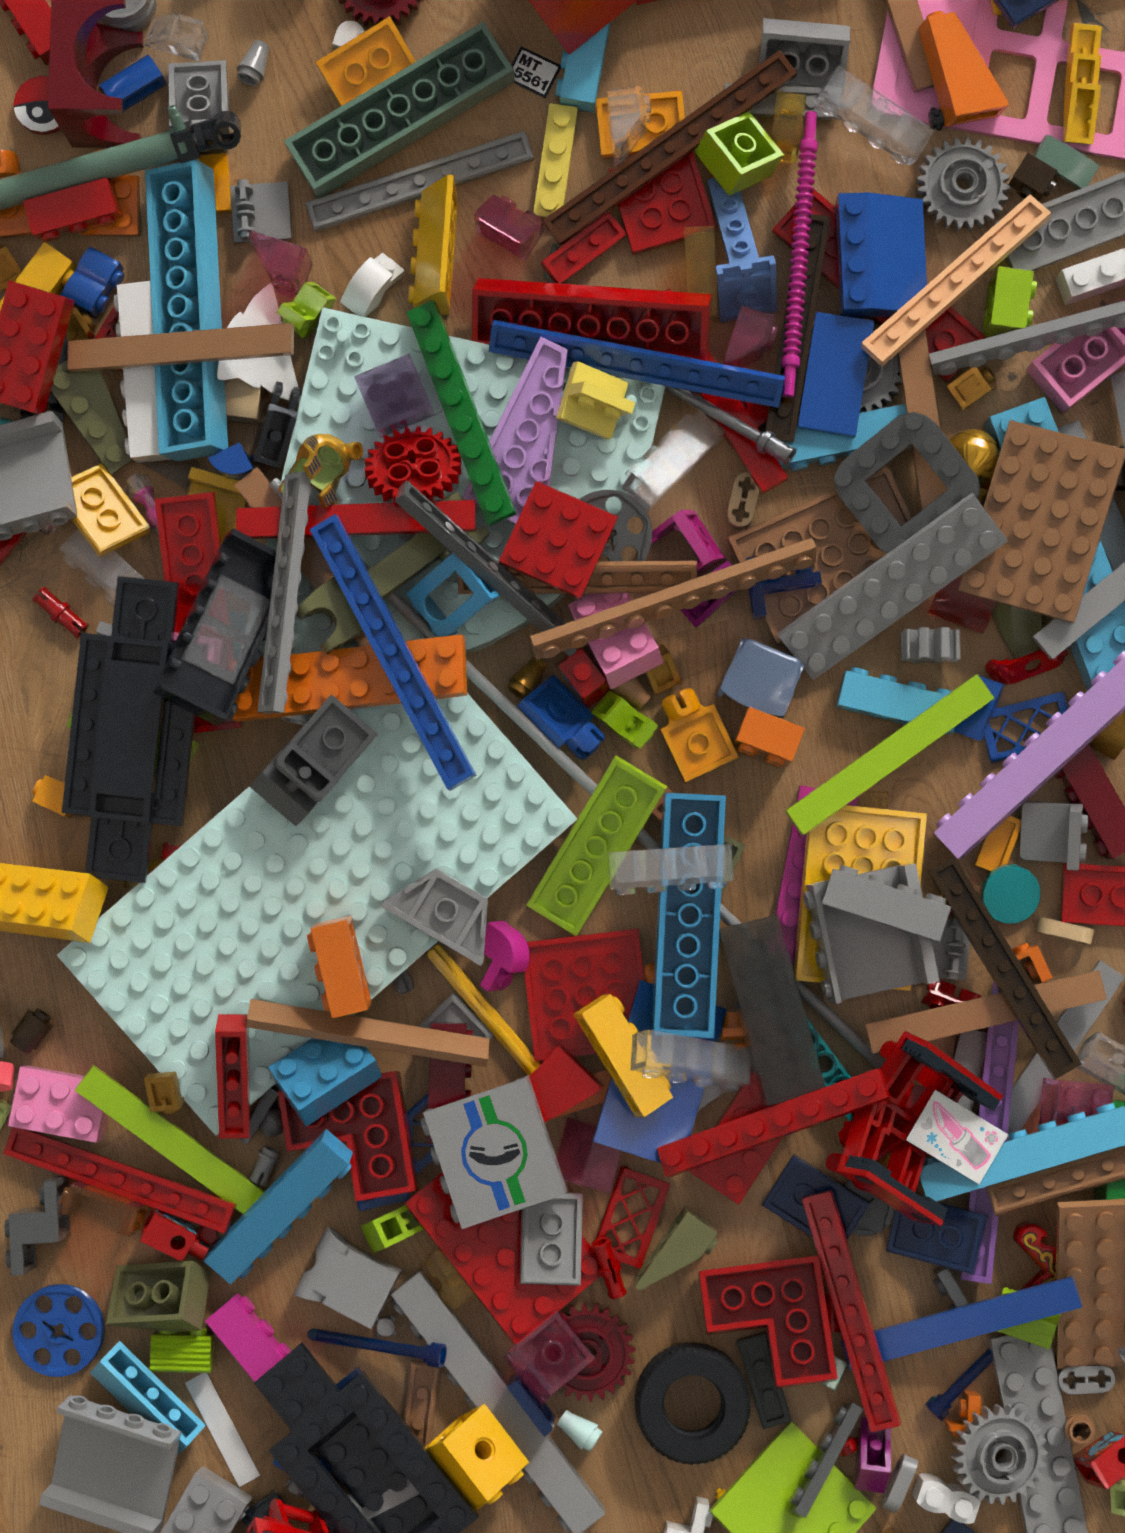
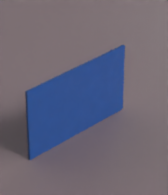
[592,980,727,1163]

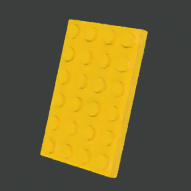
[793,805,927,991]

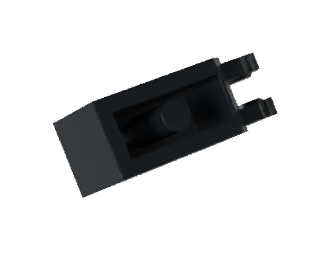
[249,381,301,469]

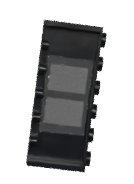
[153,528,276,726]

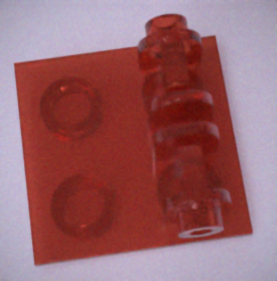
[928,574,996,634]

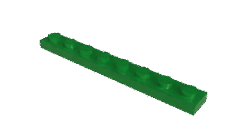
[406,300,517,526]

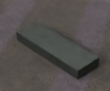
[736,1332,792,1429]

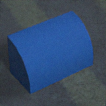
[99,54,167,115]
[208,442,255,480]

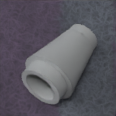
[237,40,270,86]

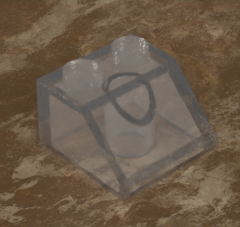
[606,85,651,166]

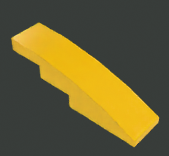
[1063,23,1102,145]

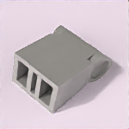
[293,1226,402,1329]

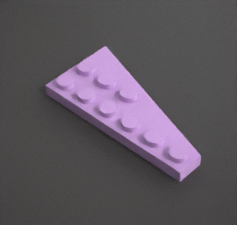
[462,337,568,524]

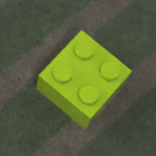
[695,111,784,196]
[982,266,1037,338]

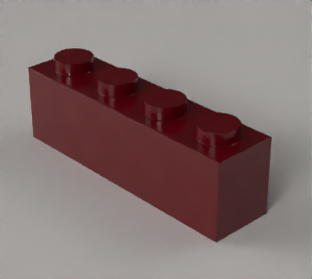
[1054,744,1125,860]
[427,1022,473,1144]

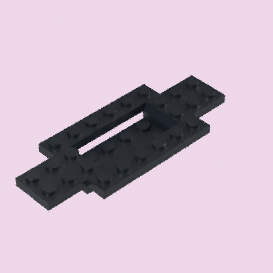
[62,576,203,883]
[254,1342,479,1533]

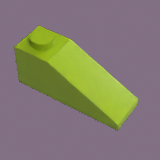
[360,1205,424,1253]

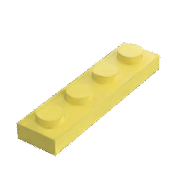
[533,103,578,220]

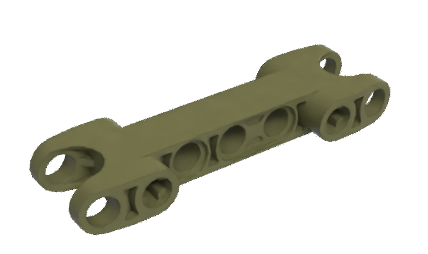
[296,492,490,654]

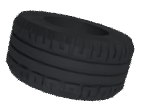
[635,1342,751,1465]

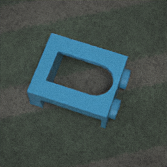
[406,553,501,637]

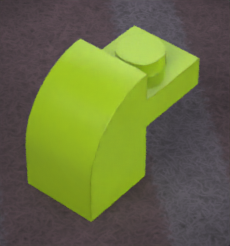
[276,282,337,338]
[591,690,658,749]

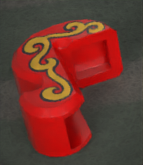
[1013,1221,1056,1290]

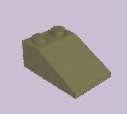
[633,1206,718,1290]
[106,1260,211,1332]

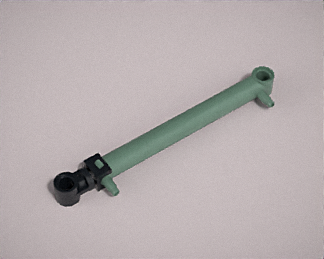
[0,105,241,210]

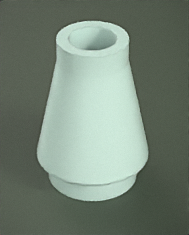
[557,1410,603,1452]

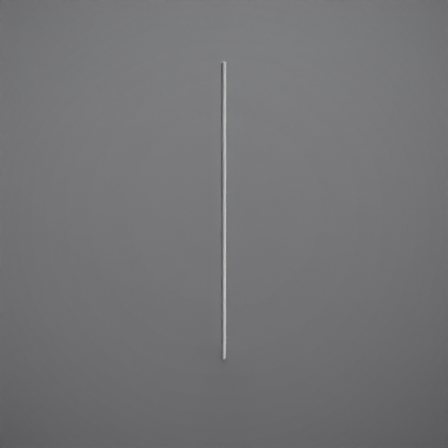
[268,478,885,1069]

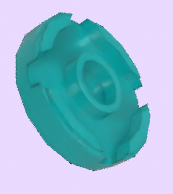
[981,864,1041,924]

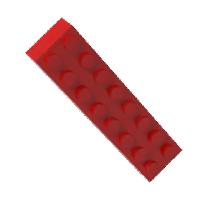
[472,278,712,361]

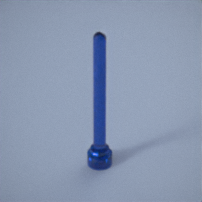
[307,1329,447,1368]
[925,1333,1006,1422]

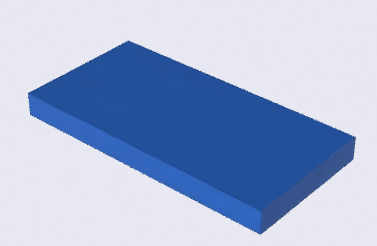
[797,312,874,438]

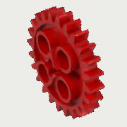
[364,426,462,506]

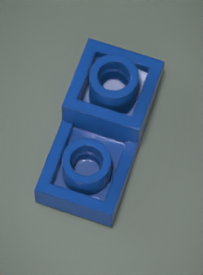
[954,675,1005,741]

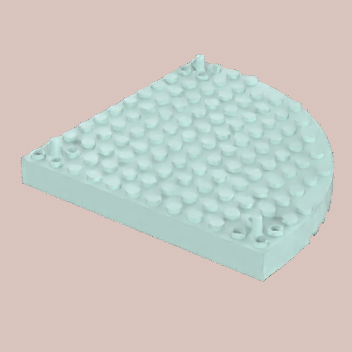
[241,307,665,657]

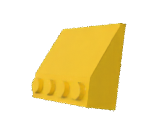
[408,174,458,315]

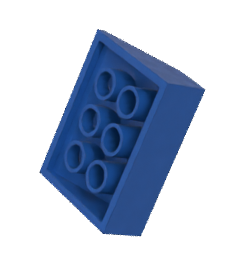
[835,192,927,318]

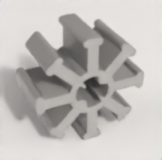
[901,627,961,664]

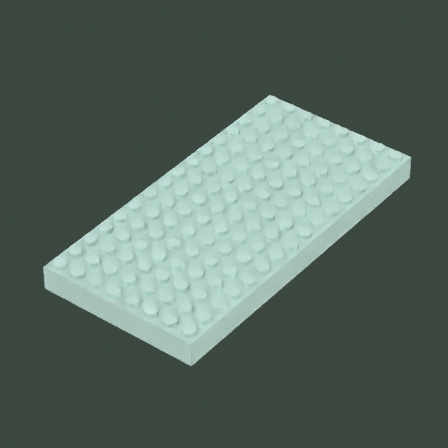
[57,638,577,1136]

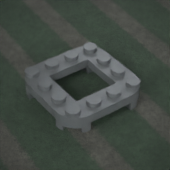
[834,412,980,553]

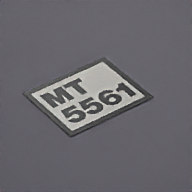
[511,46,561,98]

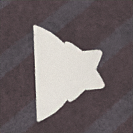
[217,283,301,403]

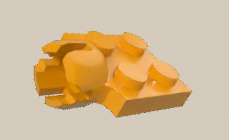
[660,688,739,782]

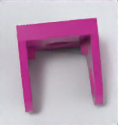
[651,510,726,577]

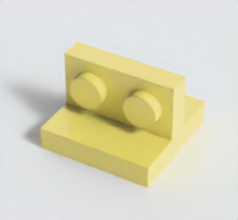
[556,361,635,439]

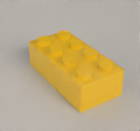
[0,863,109,943]

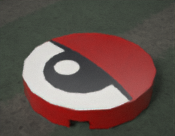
[13,76,60,135]

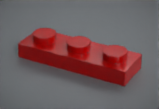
[540,212,627,284]

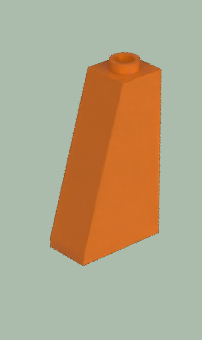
[918,11,1009,127]

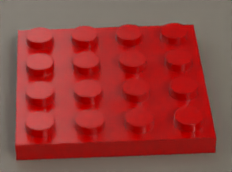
[524,928,645,1061]

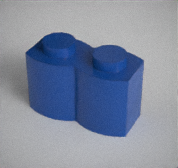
[61,246,124,318]

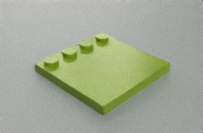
[708,1421,877,1533]

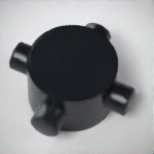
[928,107,944,131]

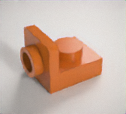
[1012,942,1053,983]
[945,1390,981,1437]

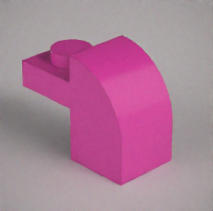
[480,921,529,992]

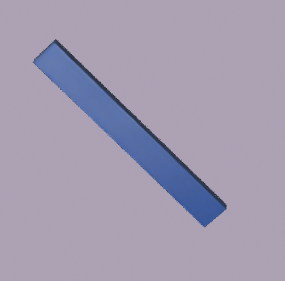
[841,1276,1083,1371]

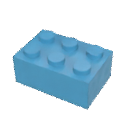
[268,1038,382,1127]

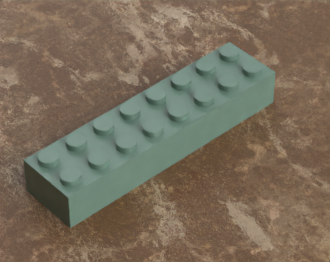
[284,21,515,199]

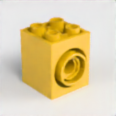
[425,1403,529,1510]

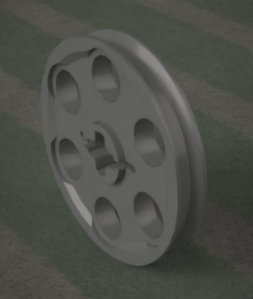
[579,490,652,561]

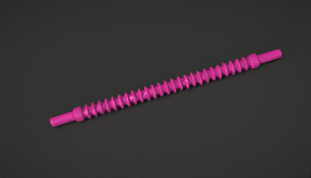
[781,111,818,398]

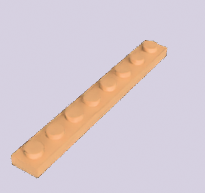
[861,194,1051,367]

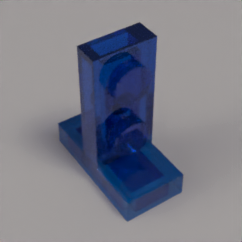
[745,556,822,620]

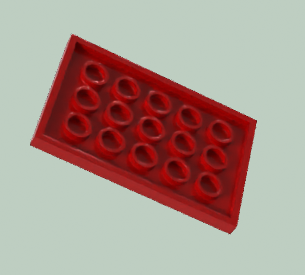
[403,1171,600,1347]

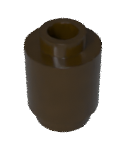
[10,1008,53,1054]

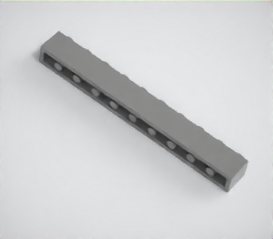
[391,1269,605,1533]

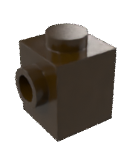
[1008,152,1058,201]

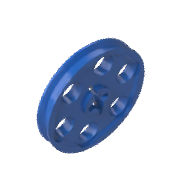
[13,1284,105,1377]

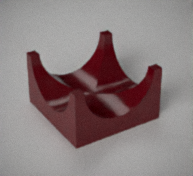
[48,0,144,148]

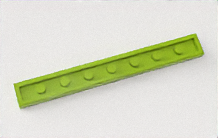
[785,674,994,835]
[74,1065,265,1214]

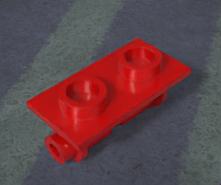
[921,979,982,1009]

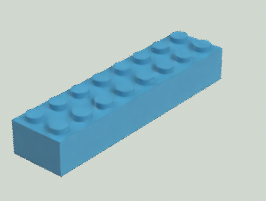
[651,793,726,1038]

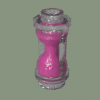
[123,473,159,537]

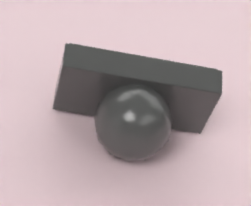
[239,1086,284,1144]

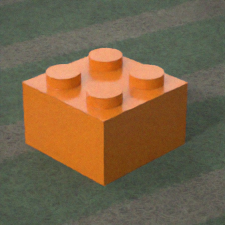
[733,706,805,768]

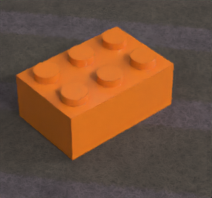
[307,915,372,1018]

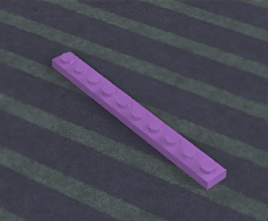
[961,981,1019,1284]

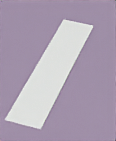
[185,1373,260,1487]

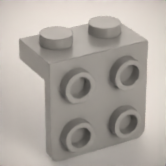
[1020,801,1088,871]

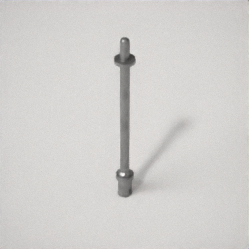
[665,386,796,465]

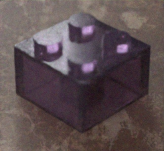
[354,354,435,438]

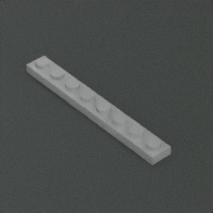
[929,301,1125,375]
[257,471,312,714]

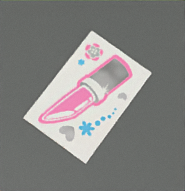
[906,1090,1008,1184]

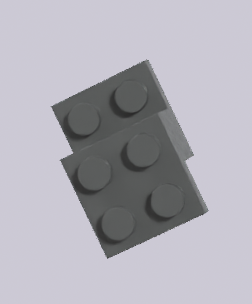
[4,1176,71,1276]

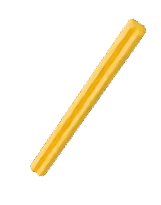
[427,944,541,1076]

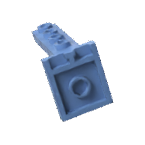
[707,178,777,322]

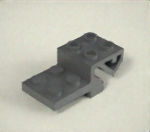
[249,694,378,826]

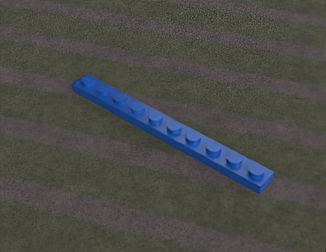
[488,320,785,408]
[310,514,477,791]

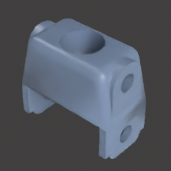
[716,637,805,719]

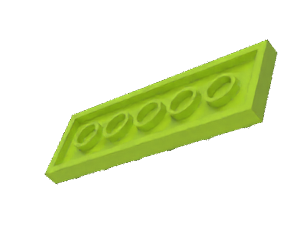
[526,755,667,936]

